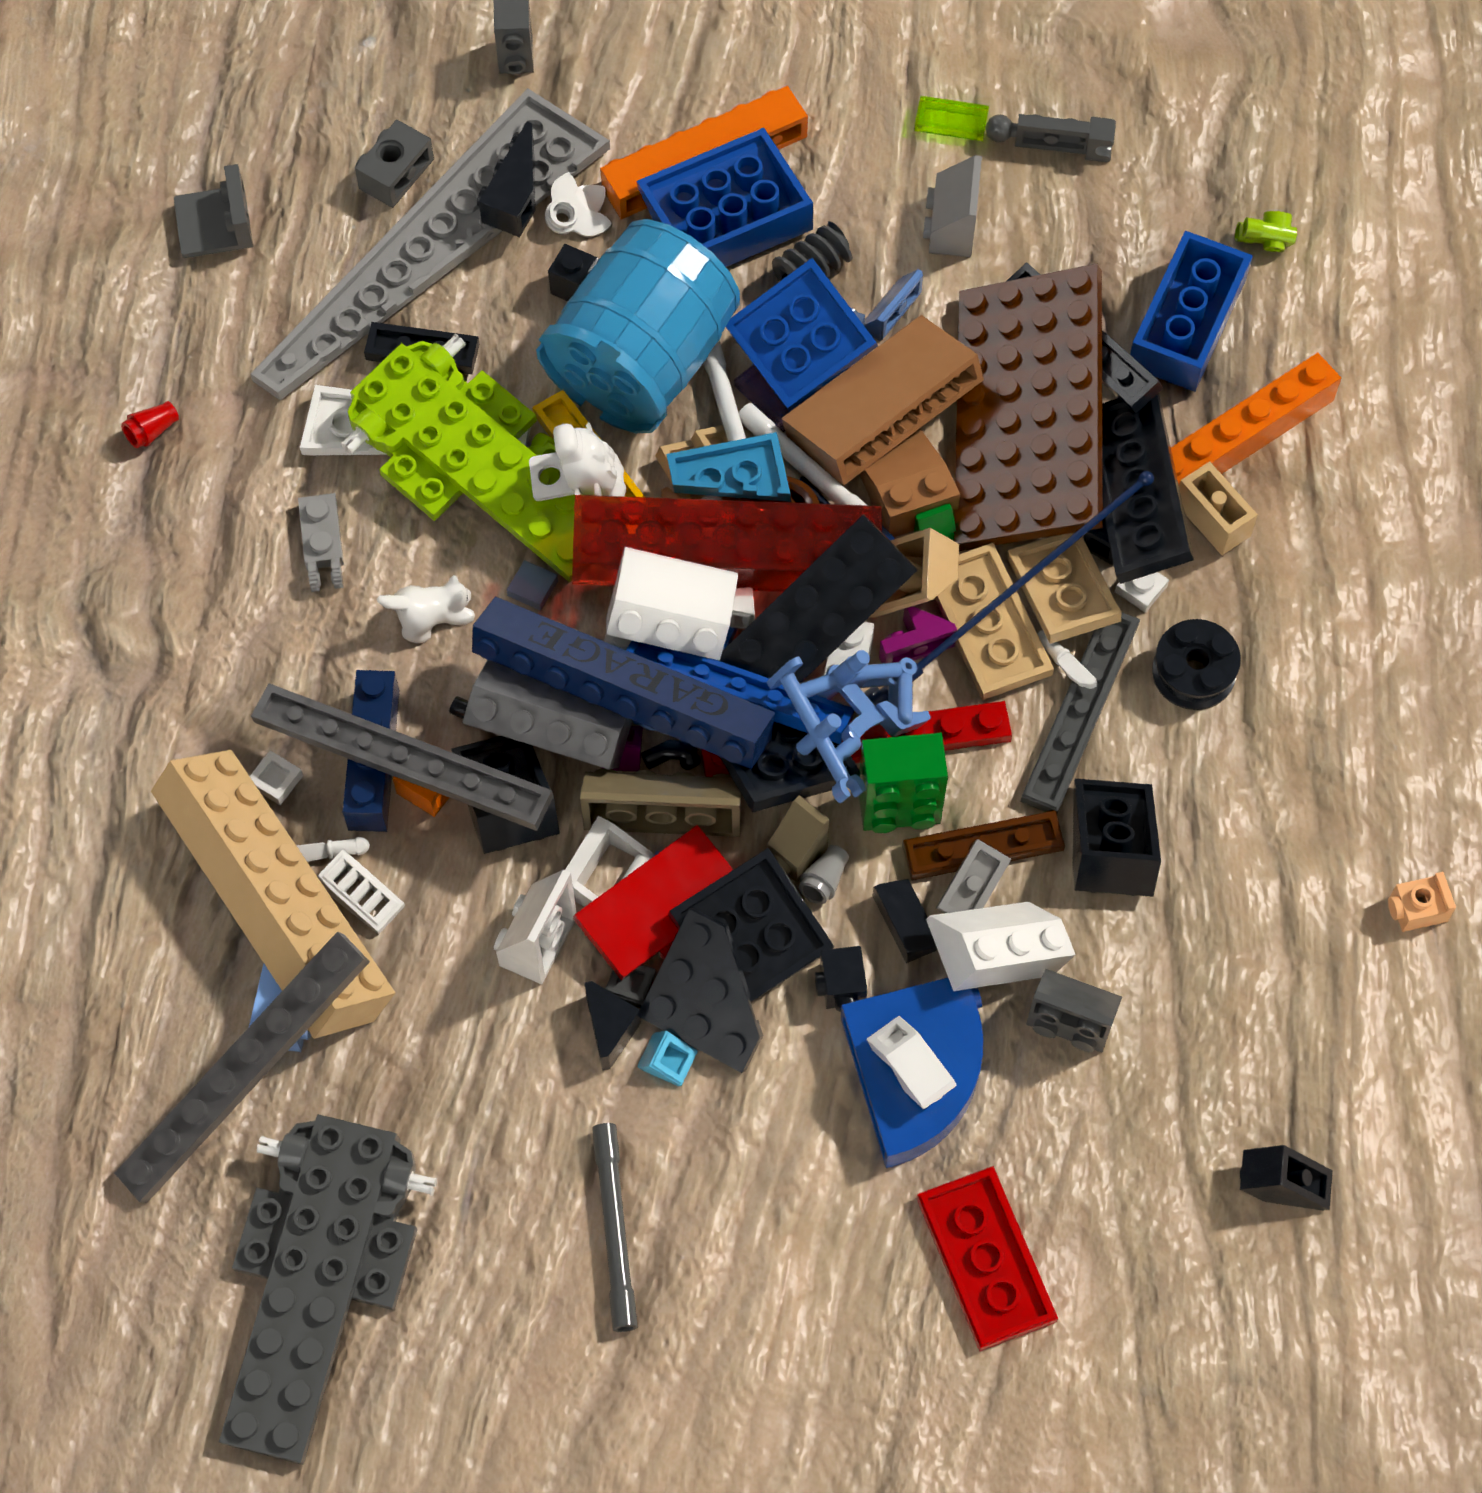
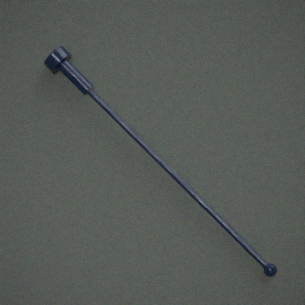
[864,471,1154,706]

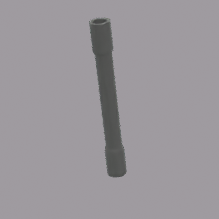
[592,1123,638,1332]

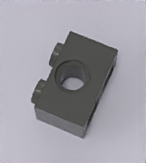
[493,0,534,74]
[355,119,434,208]

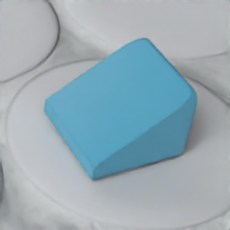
[637,1031,698,1086]

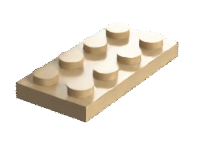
[935,543,1054,700]

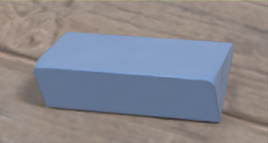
[864,269,923,341]

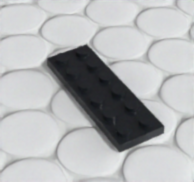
[1102,393,1194,584]
[718,514,918,683]

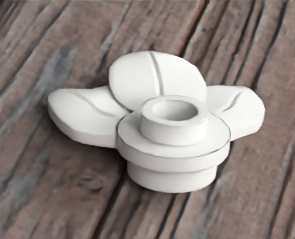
[545,172,611,237]

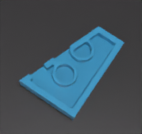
[667,432,791,502]

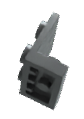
[174,164,253,258]

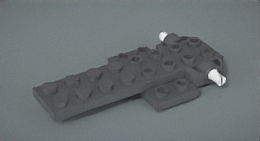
[219,1114,437,1465]

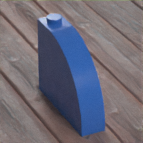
[841,977,983,1168]

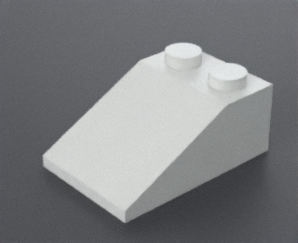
[494,869,577,985]

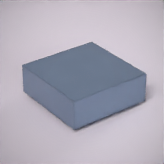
[507,560,558,611]

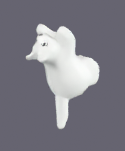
[377,575,475,644]

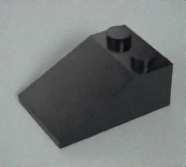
[451,736,560,854]
[1072,778,1161,897]

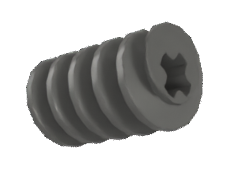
[772,221,853,282]

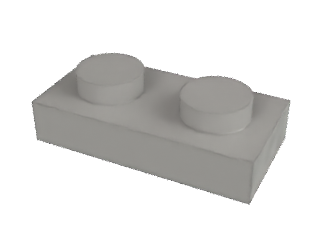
[936,839,1011,913]

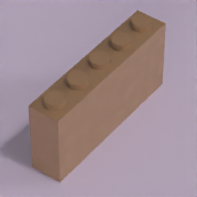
[781,315,984,485]

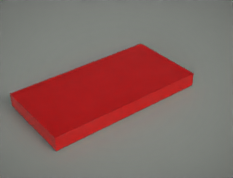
[573,825,733,981]
[916,1166,1058,1352]

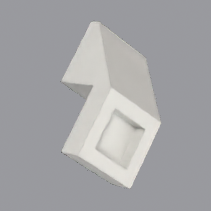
[866,1016,957,1109]

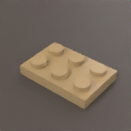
[1008,533,1122,644]

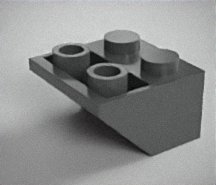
[1026,969,1122,1052]

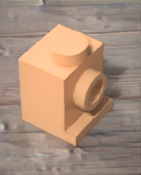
[1388,872,1456,932]

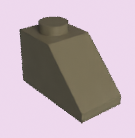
[767,795,830,882]

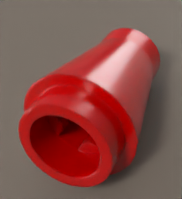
[121,401,179,448]

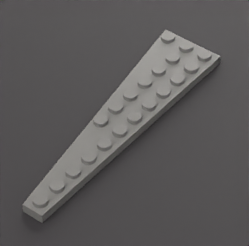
[251,88,610,400]

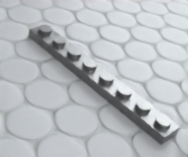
[251,683,554,831]
[114,932,370,1203]

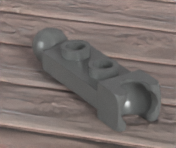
[986,114,1116,162]

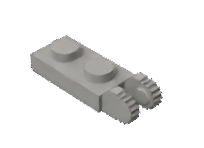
[298,493,344,592]

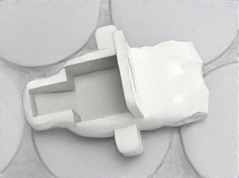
[529,422,626,509]

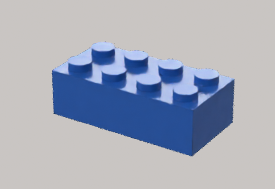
[1130,230,1253,392]

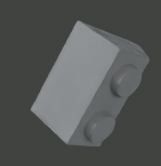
[923,155,982,257]

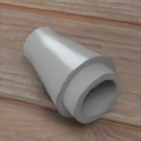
[799,845,849,904]

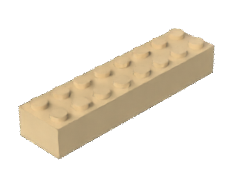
[151,750,395,1039]

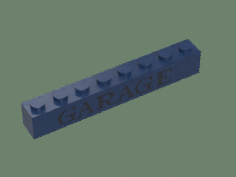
[472,596,775,769]

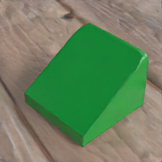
[914,504,956,541]

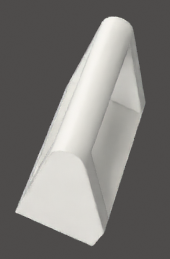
[565,816,654,907]

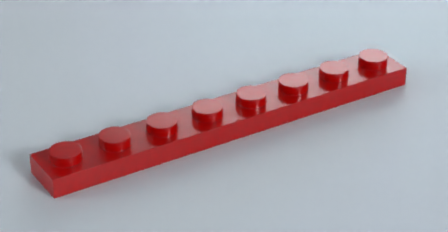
[701,701,1012,777]

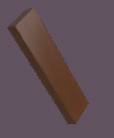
[902,811,1065,881]

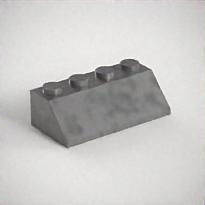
[462,660,633,769]

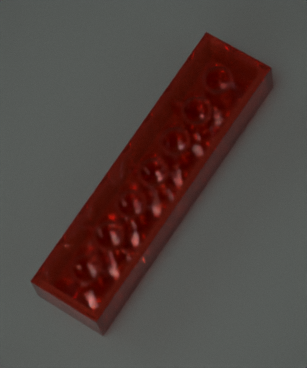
[572,495,882,592]

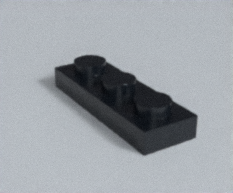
[364,322,480,375]

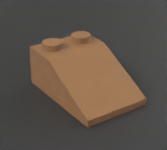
[859,428,960,537]

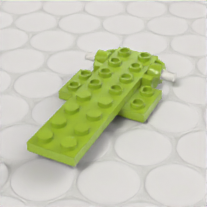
[341,334,621,583]

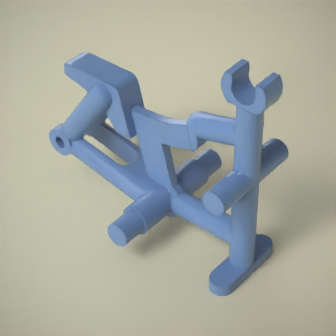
[767,650,931,804]

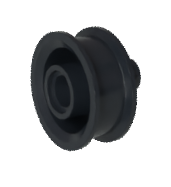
[1152,619,1241,710]

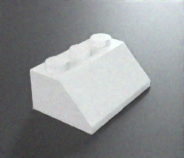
[606,547,738,661]
[926,902,1076,991]

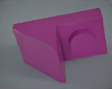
[879,606,957,664]

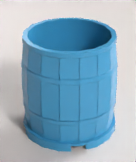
[536,219,740,434]

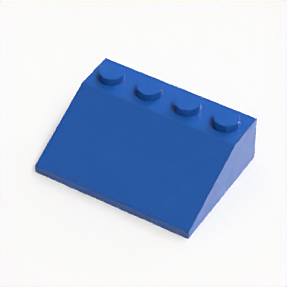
[637,128,813,267]

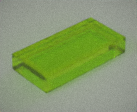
[914,96,989,141]

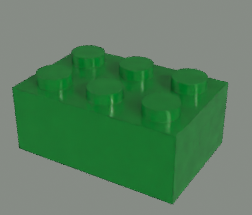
[859,733,948,833]

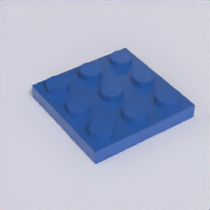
[726,258,878,412]

